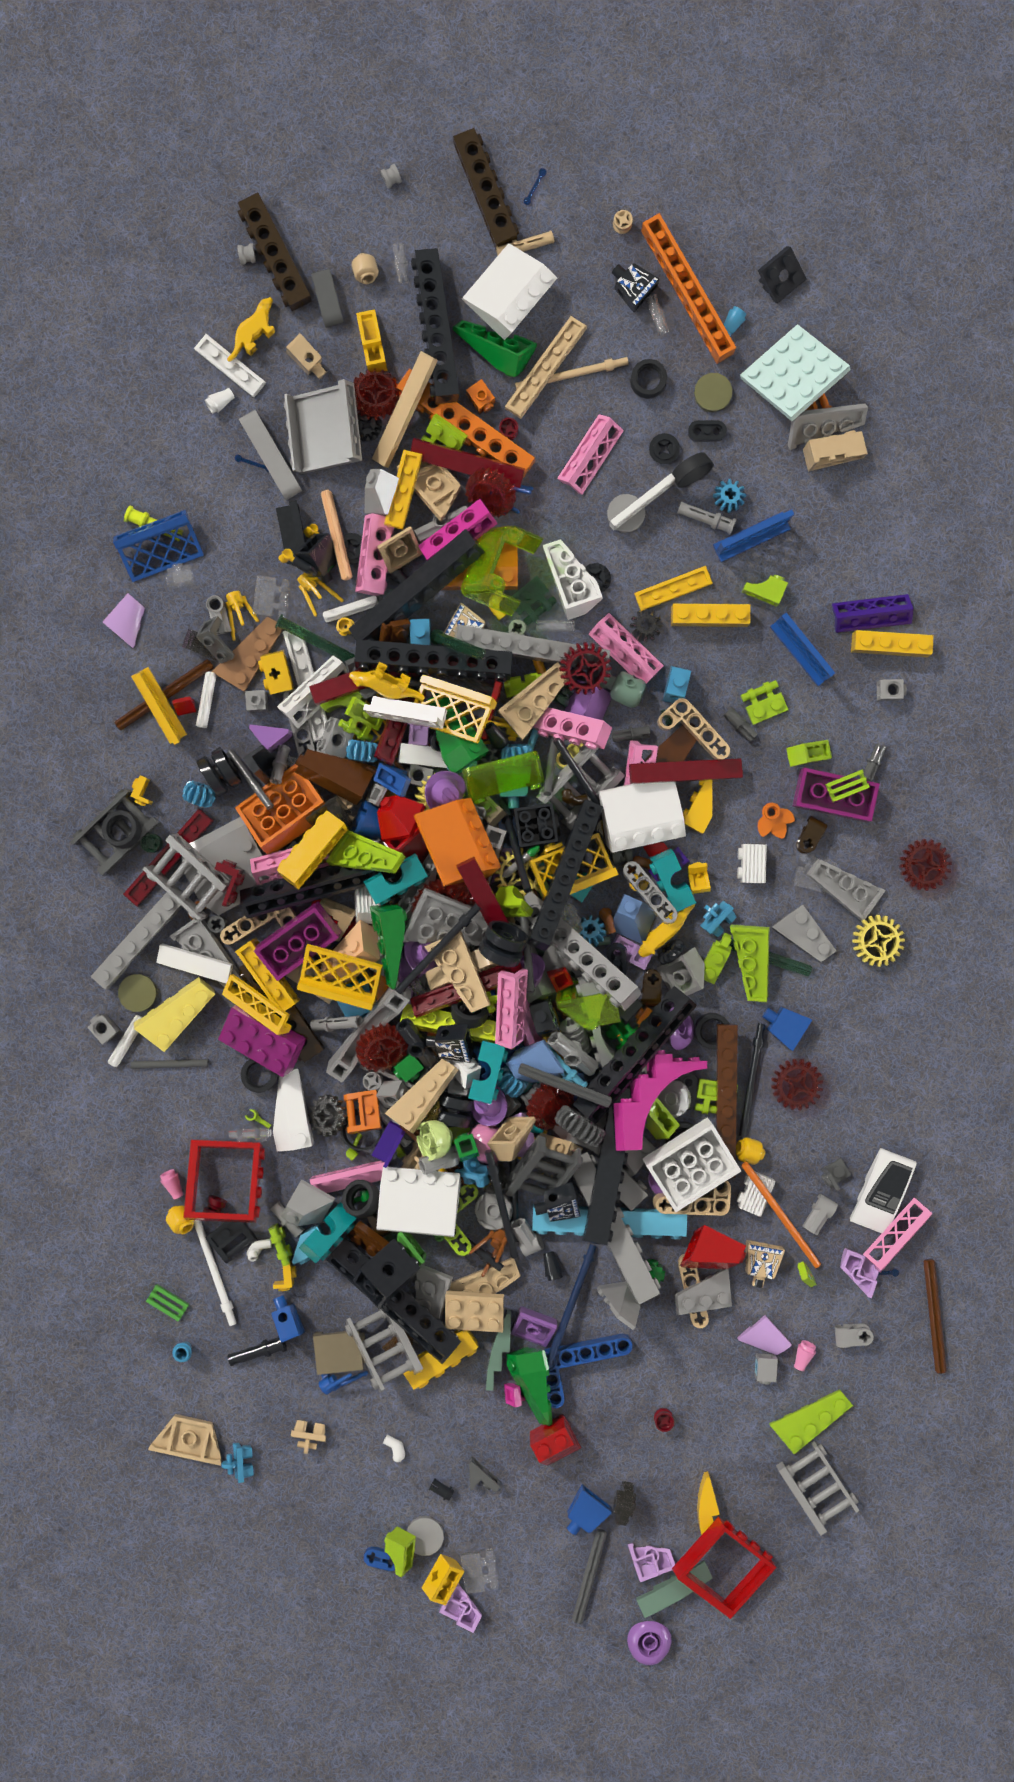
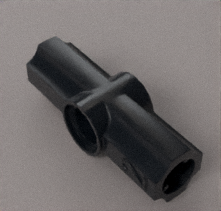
[395,1018,440,1071]

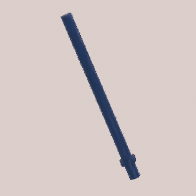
[547,1244,597,1368]

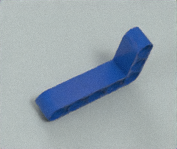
[544,1334,632,1408]

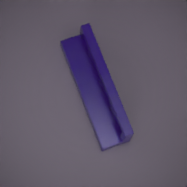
[832,594,914,633]

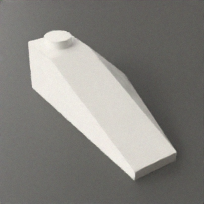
[543,539,603,620]
[273,1069,314,1151]

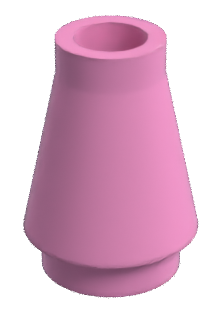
[160,1169,184,1199]
[794,1340,816,1371]

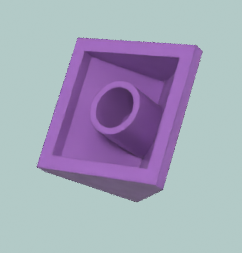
[565,680,611,720]
[249,725,293,753]
[511,1306,557,1347]

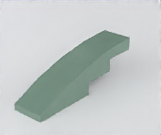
[486,1309,511,1390]
[636,1560,712,1618]

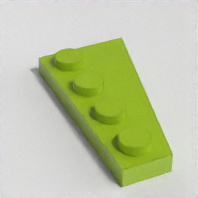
[326,830,406,873]
[730,925,770,1002]
[769,1389,853,1454]

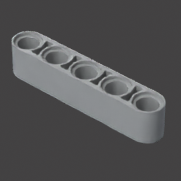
[239,410,302,500]

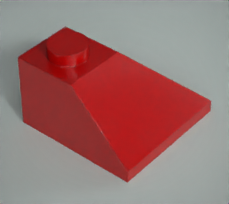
[377,795,426,842]

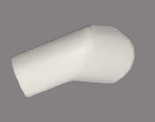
[247,1238,272,1262]
[383,1435,405,1462]

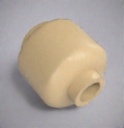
[352,253,379,284]

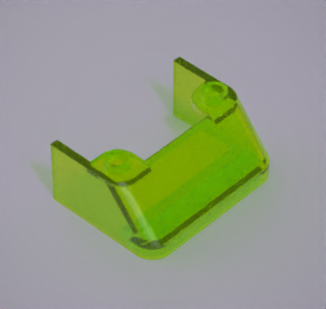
[461,526,543,616]
[462,751,545,804]
[556,981,621,1030]

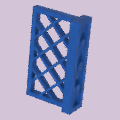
[713,509,794,562]
[113,510,204,582]
[770,612,835,686]

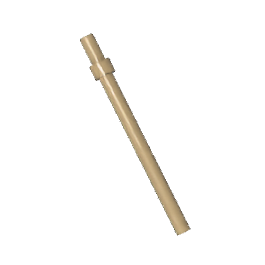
[515,357,629,390]

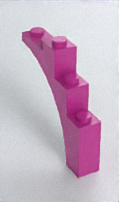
[614,1050,707,1151]

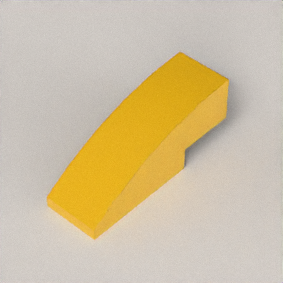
[356,309,387,375]
[697,1471,720,1535]

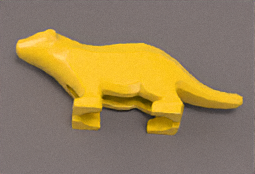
[227,297,275,362]
[349,662,425,700]
[638,904,695,957]

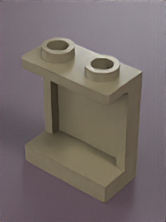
[313,1329,365,1375]

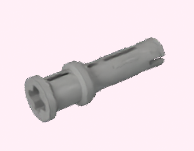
[677,502,736,535]

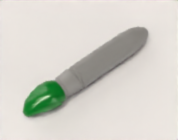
[502,845,540,878]

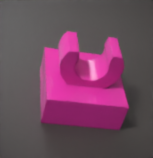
[504,1383,525,1407]

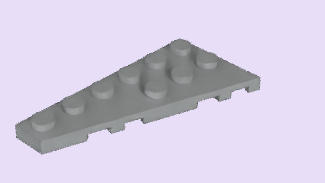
[403,888,531,946]

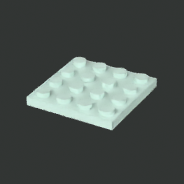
[740,324,850,421]

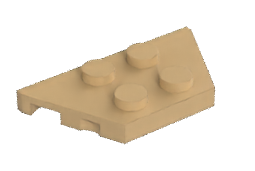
[396,462,461,522]
[148,1414,222,1466]

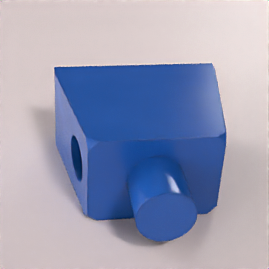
[762,1007,812,1051]
[272,1295,305,1343]
[567,1484,612,1535]

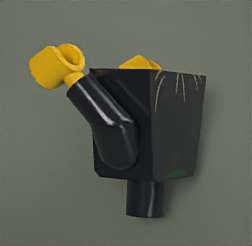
[278,524,337,583]

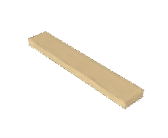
[505,316,587,419]
[372,351,438,468]

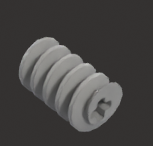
[559,1014,591,1054]

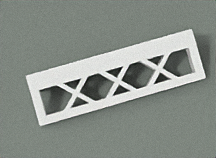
[277,655,348,729]
[363,696,447,729]

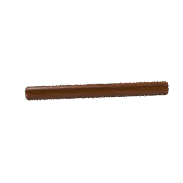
[114,659,213,730]
[923,1259,947,1374]

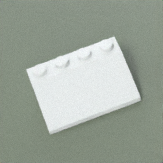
[462,243,557,340]
[599,782,686,853]
[642,1117,741,1212]
[377,1167,461,1237]

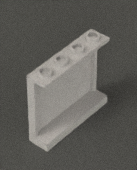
[284,379,362,474]

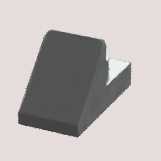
[469,1456,501,1493]

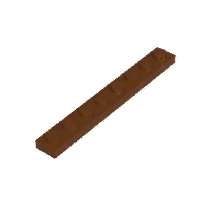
[716,1024,738,1178]

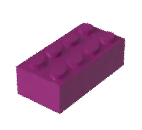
[792,768,880,822]
[254,901,342,981]
[218,1005,306,1077]

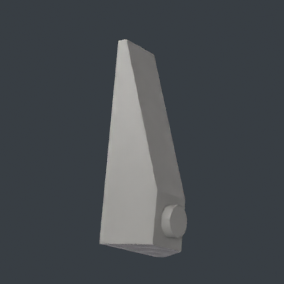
[597,1281,641,1330]

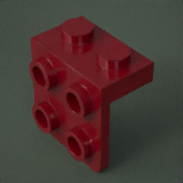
[214,859,245,907]

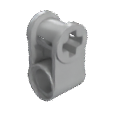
[835,1323,874,1348]

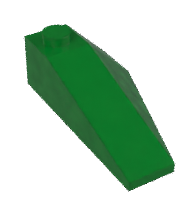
[452,320,537,377]
[427,694,489,773]
[369,905,407,989]
[506,1347,552,1426]

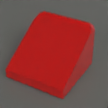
[172,696,196,716]
[643,841,668,857]
[547,967,574,992]

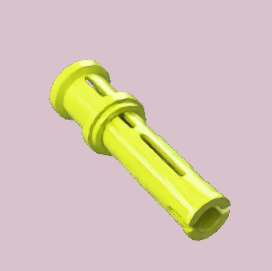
[124,505,183,542]

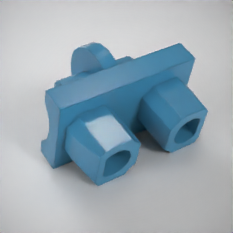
[700,901,737,937]
[455,1157,490,1188]
[221,1443,254,1483]

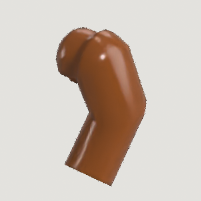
[627,856,652,873]
[599,908,616,934]

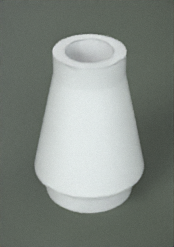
[205,388,235,414]

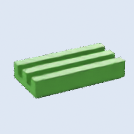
[146,1284,189,1321]

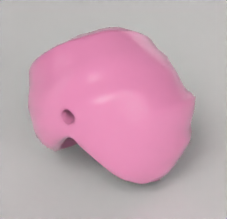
[469,1124,499,1164]

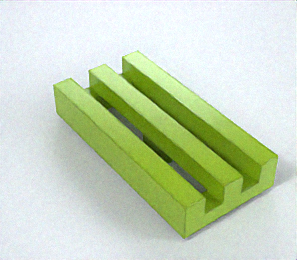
[825,769,869,802]

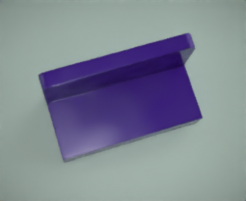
[372,1121,405,1168]

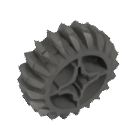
[555,1106,606,1147]

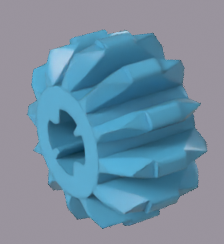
[713,479,746,513]
[346,740,378,762]
[501,743,533,767]
[182,781,216,808]
[574,915,606,947]
[496,1065,528,1098]

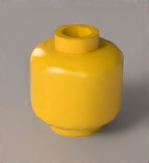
[736,1137,765,1165]
[166,1205,195,1234]

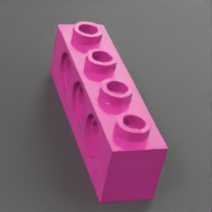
[418,499,498,561]

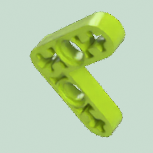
[443,1184,478,1256]

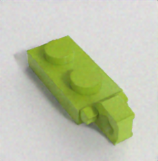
[703,933,732,984]

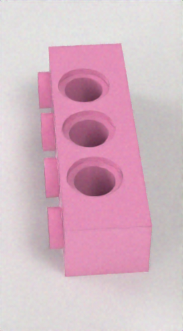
[355,513,394,596]
[533,707,612,750]

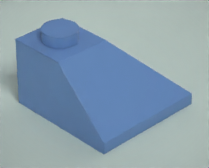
[613,894,656,944]
[506,1040,564,1083]

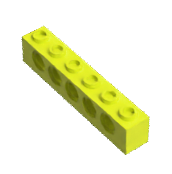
[400,1004,517,1050]

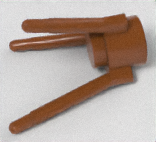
[469,1229,507,1277]

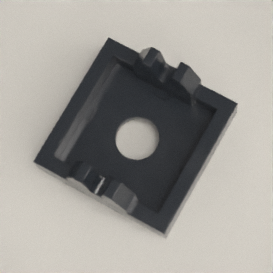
[757,246,807,304]

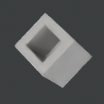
[755,1353,778,1384]

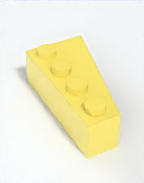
[134,977,215,1052]

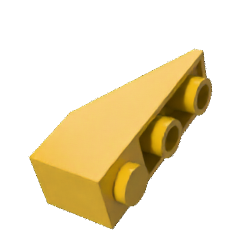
[683,780,712,834]

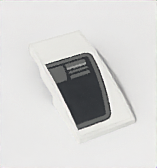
[850,1148,917,1233]

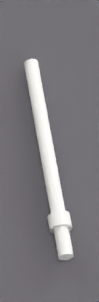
[194,1220,237,1326]

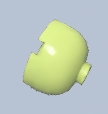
[417,1120,453,1161]

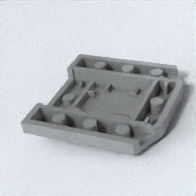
[182,817,270,916]

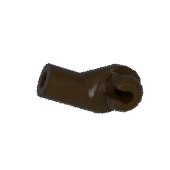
[561,789,588,807]

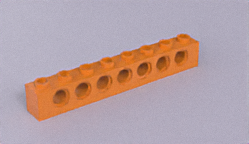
[641,213,736,364]
[396,368,535,478]

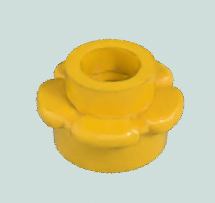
[336,617,354,636]

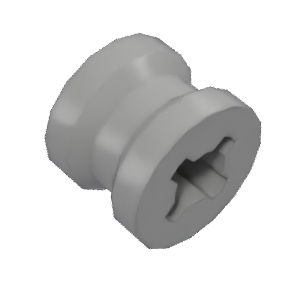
[380,164,402,189]
[238,243,257,265]
[363,1070,383,1090]

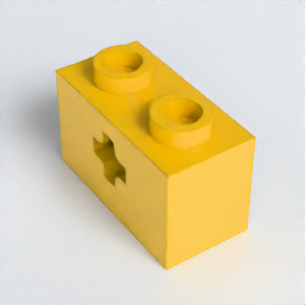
[258,650,294,695]
[422,1554,465,1606]

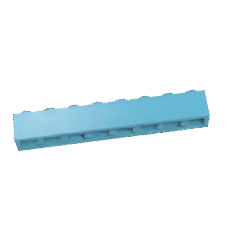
[532,1204,687,1239]

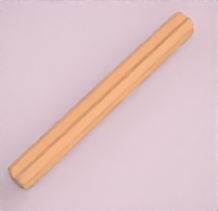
[321,490,352,581]

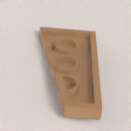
[212,616,285,692]

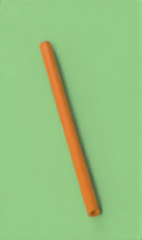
[741,1162,821,1268]

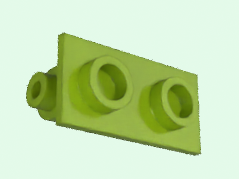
[504,672,542,698]

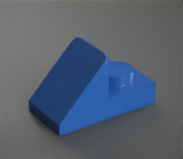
[374,763,411,797]

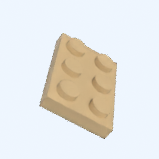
[445,1291,504,1333]

